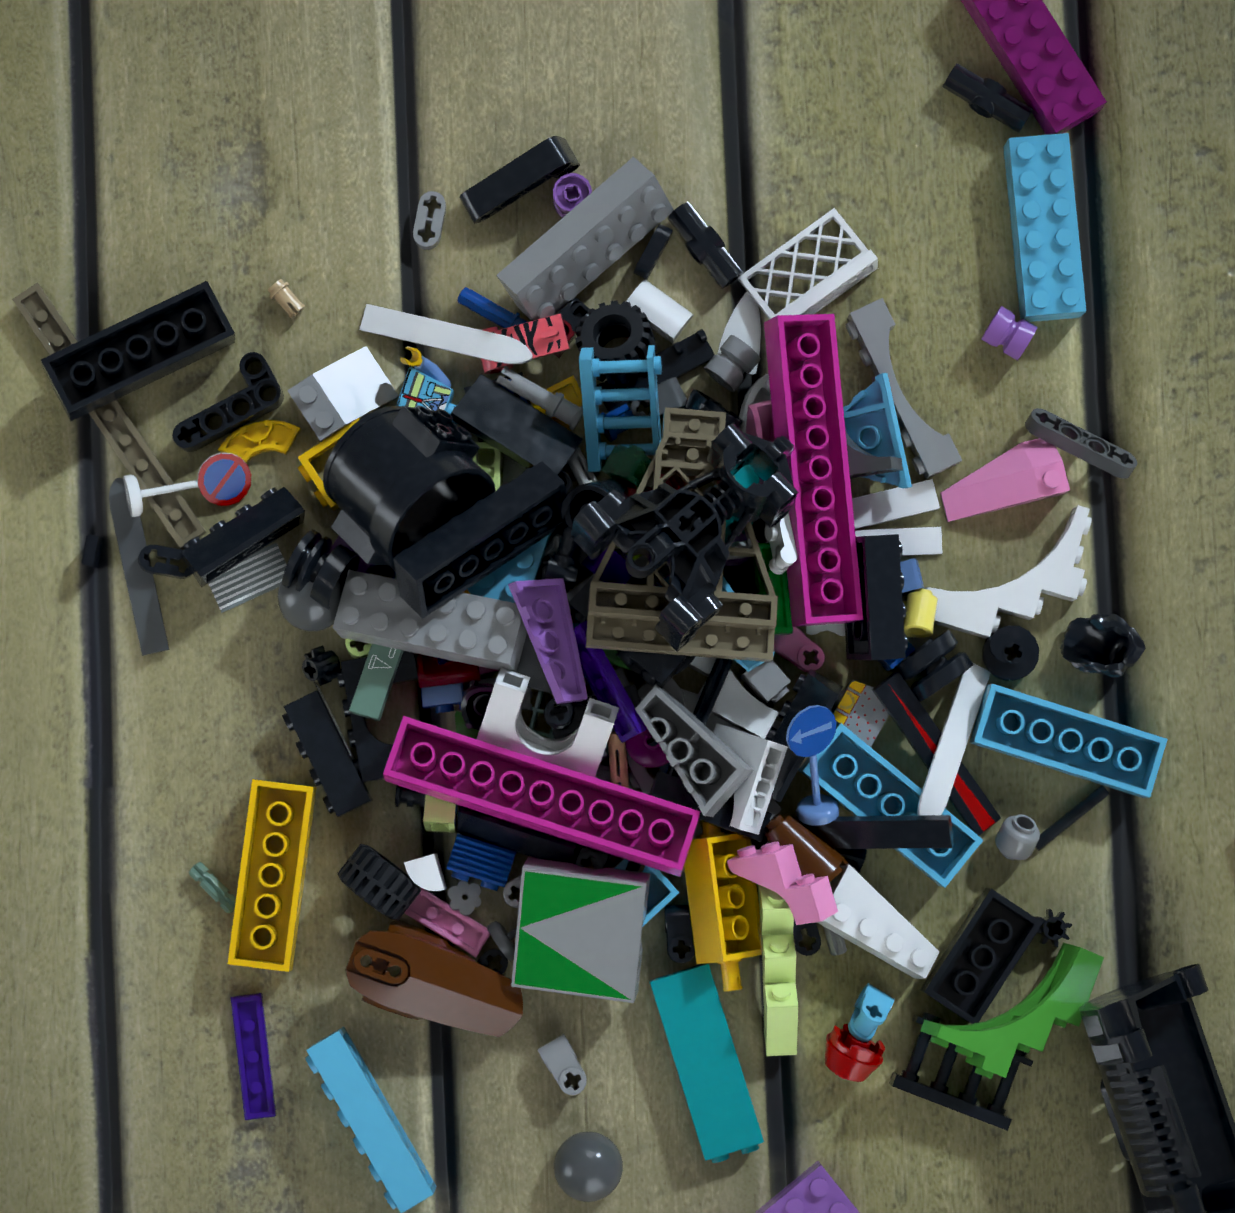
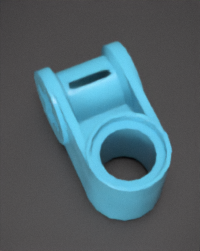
[848,983,895,1042]

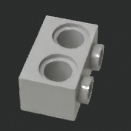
[740,661,791,704]

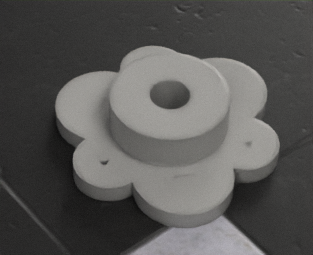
[447,880,481,916]

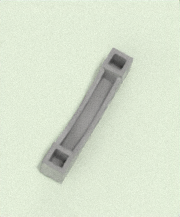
[845,298,962,479]

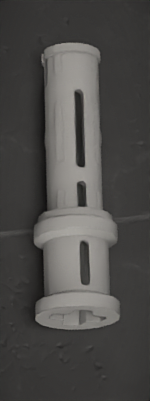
[496,366,583,431]

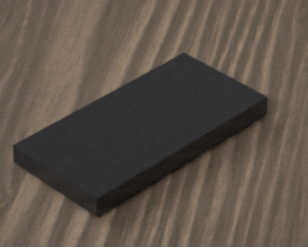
[450,374,583,475]

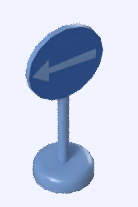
[786,705,839,826]

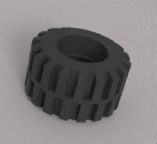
[575,300,657,384]
[337,844,421,920]

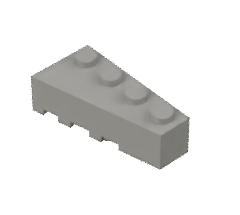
[635,686,754,817]

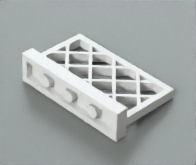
[738,208,878,320]

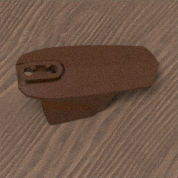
[345,920,523,1037]

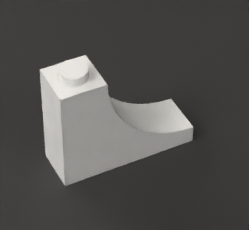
[713,723,788,835]

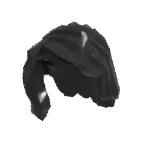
[1060,614,1146,677]

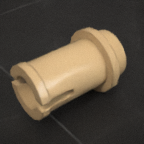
[268,279,306,319]

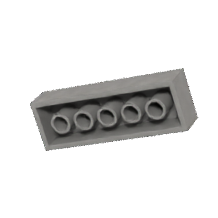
[496,157,674,321]
[333,570,527,672]

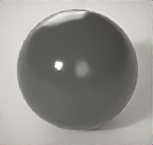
[278,576,344,632]
[554,1131,623,1202]

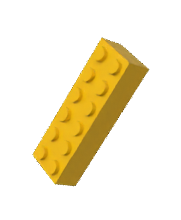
[227,779,317,972]

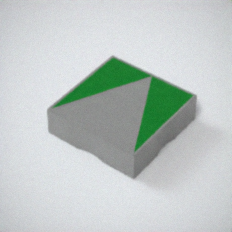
[511,857,651,1003]

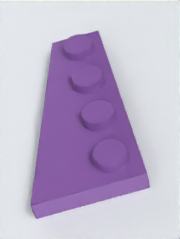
[508,578,588,704]

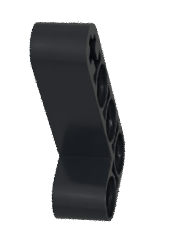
[459,136,580,224]
[172,352,284,452]

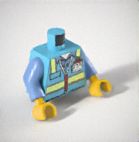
[396,346,457,424]

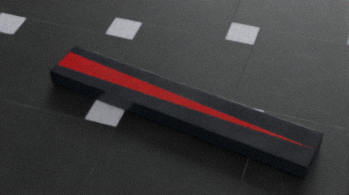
[872,671,1001,836]

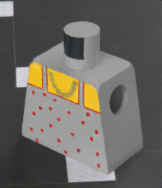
[832,680,889,747]

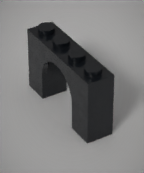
[337,651,418,783]

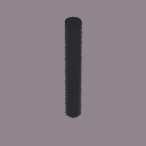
[1035,785,1110,851]

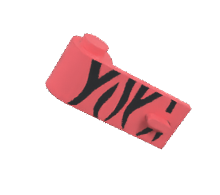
[481,314,570,374]

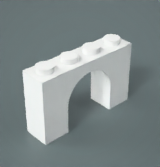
[477,667,619,777]

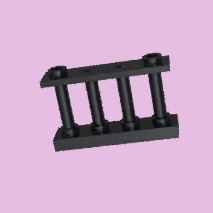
[889,1012,1033,1131]

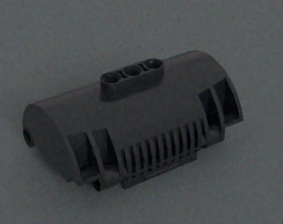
[1079,964,1235,1213]

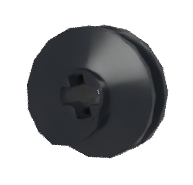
[982,625,1039,681]

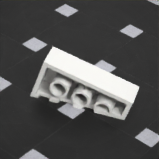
[817,864,939,979]

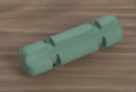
[189,862,236,913]

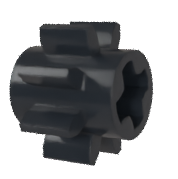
[302,645,340,686]
[1035,909,1072,947]

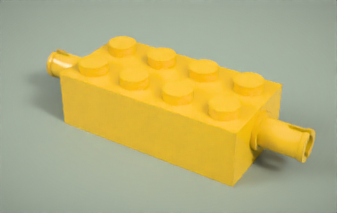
[684,821,762,992]

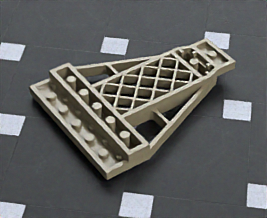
[585,407,778,662]

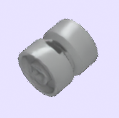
[704,335,761,392]

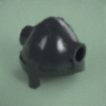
[460,680,494,730]

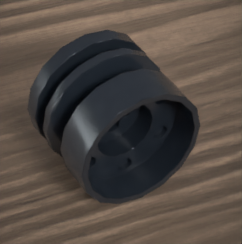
[282,529,360,610]

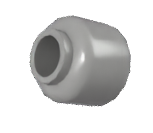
[995,814,1040,860]

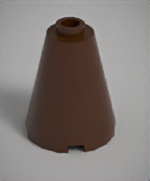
[765,814,848,882]

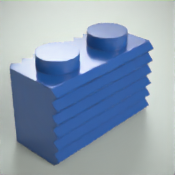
[446,833,516,891]

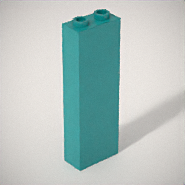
[649,963,764,1163]

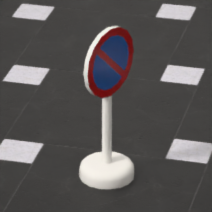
[123,453,252,517]

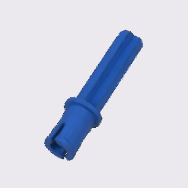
[457,287,527,328]

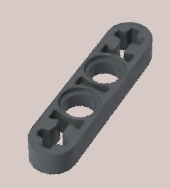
[1025,408,1137,479]

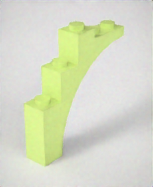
[757,884,798,1056]

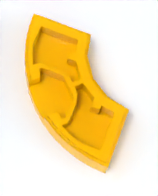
[218,420,301,463]

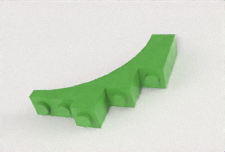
[921,942,1104,1079]

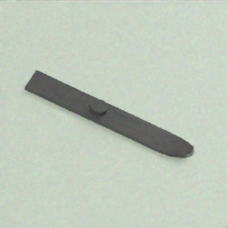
[109,478,170,656]

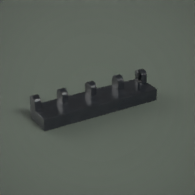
[597,329,715,412]

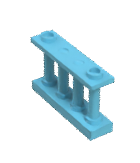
[579,345,662,472]

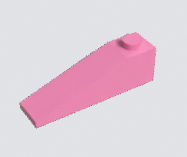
[940,438,1070,522]

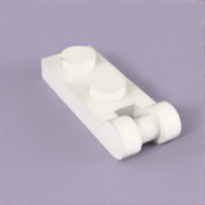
[765,513,798,575]

